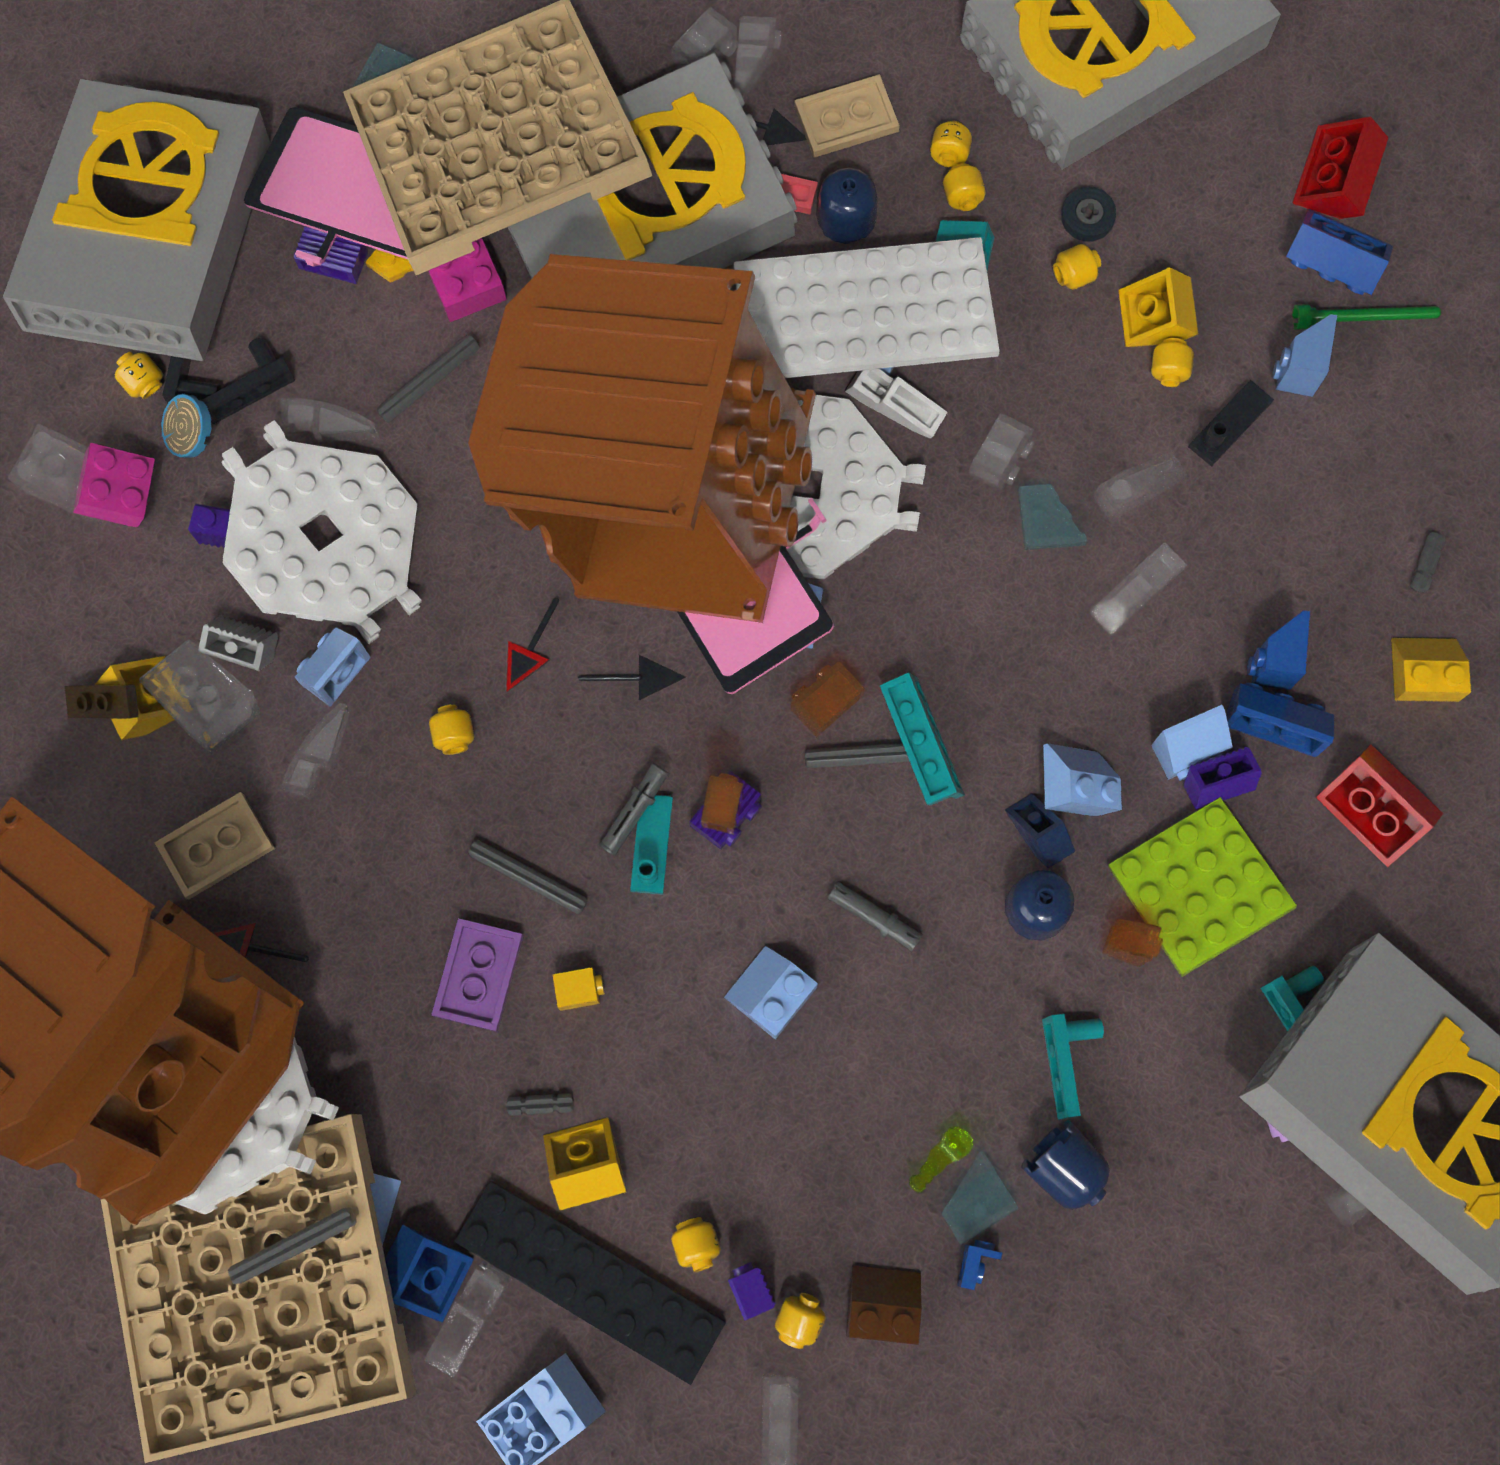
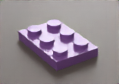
[432,918,524,1032]

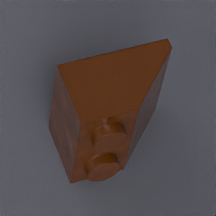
[846,1265,922,1345]

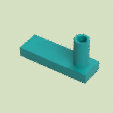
[630,795,673,895]
[1260,965,1324,1031]
[1042,1014,1104,1120]

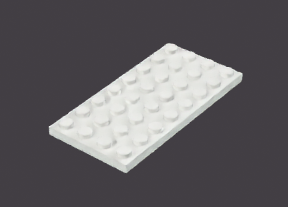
[734,237,1000,378]

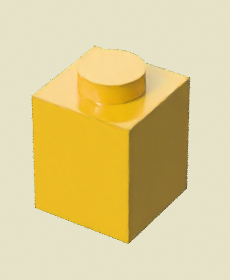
[553,967,605,1011]

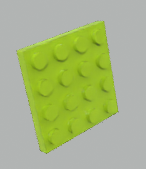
[1108,797,1297,977]

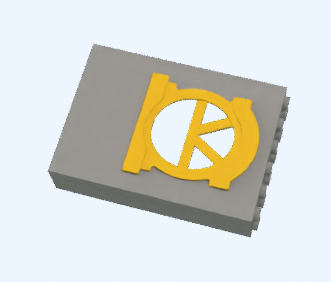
[960,0,1281,170]
[508,53,798,278]
[3,79,271,361]
[1239,933,1500,1295]

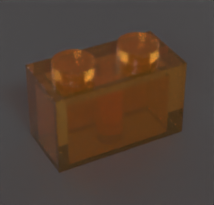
[790,661,865,738]

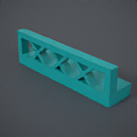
[880,673,965,806]

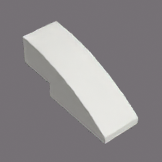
[845,369,948,439]

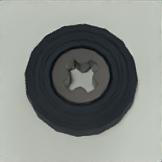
[1061,187,1116,242]

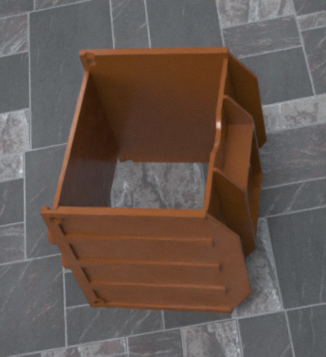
[468,254,816,623]
[0,797,304,1225]

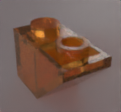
[701,773,744,835]
[1102,918,1163,967]

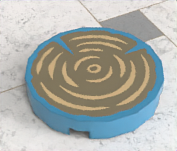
[161,394,212,458]

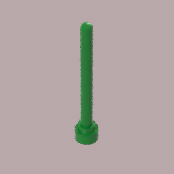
[1292,304,1441,330]

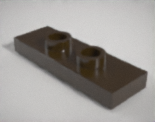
[64,684,139,719]

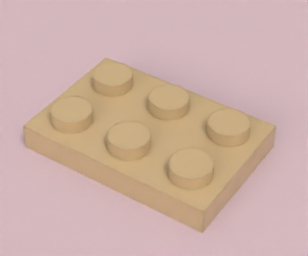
[794,74,900,158]
[154,792,275,900]

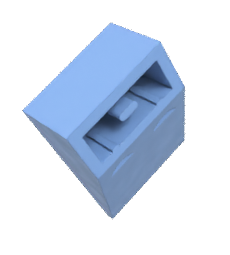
[476,1353,606,1465]

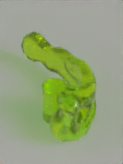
[909,1126,973,1193]

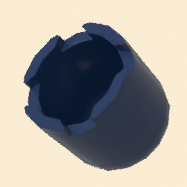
[816,168,878,244]
[1005,870,1075,941]
[1021,1120,1110,1210]

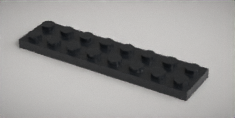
[455,1181,726,1385]

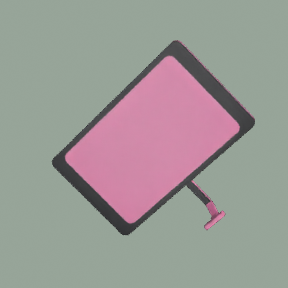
[244,107,408,267]
[677,498,834,694]

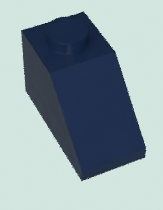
[1005,793,1075,868]

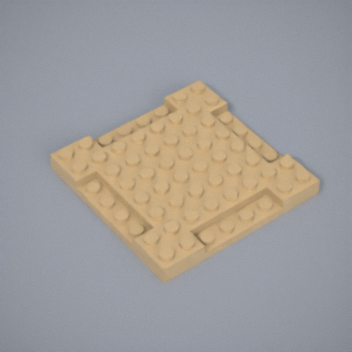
[343,0,652,275]
[101,1114,417,1463]

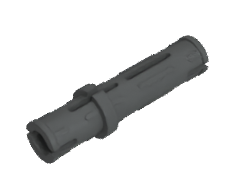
[599,763,670,856]
[828,881,923,952]

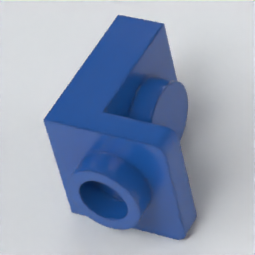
[957,1240,1003,1290]

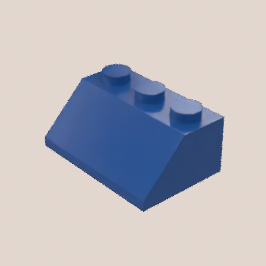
[1286,209,1393,295]
[1226,683,1334,757]

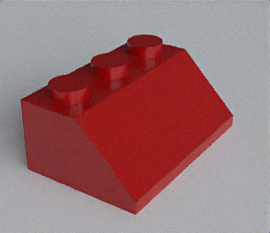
[1293,117,1388,219]
[1316,744,1443,867]

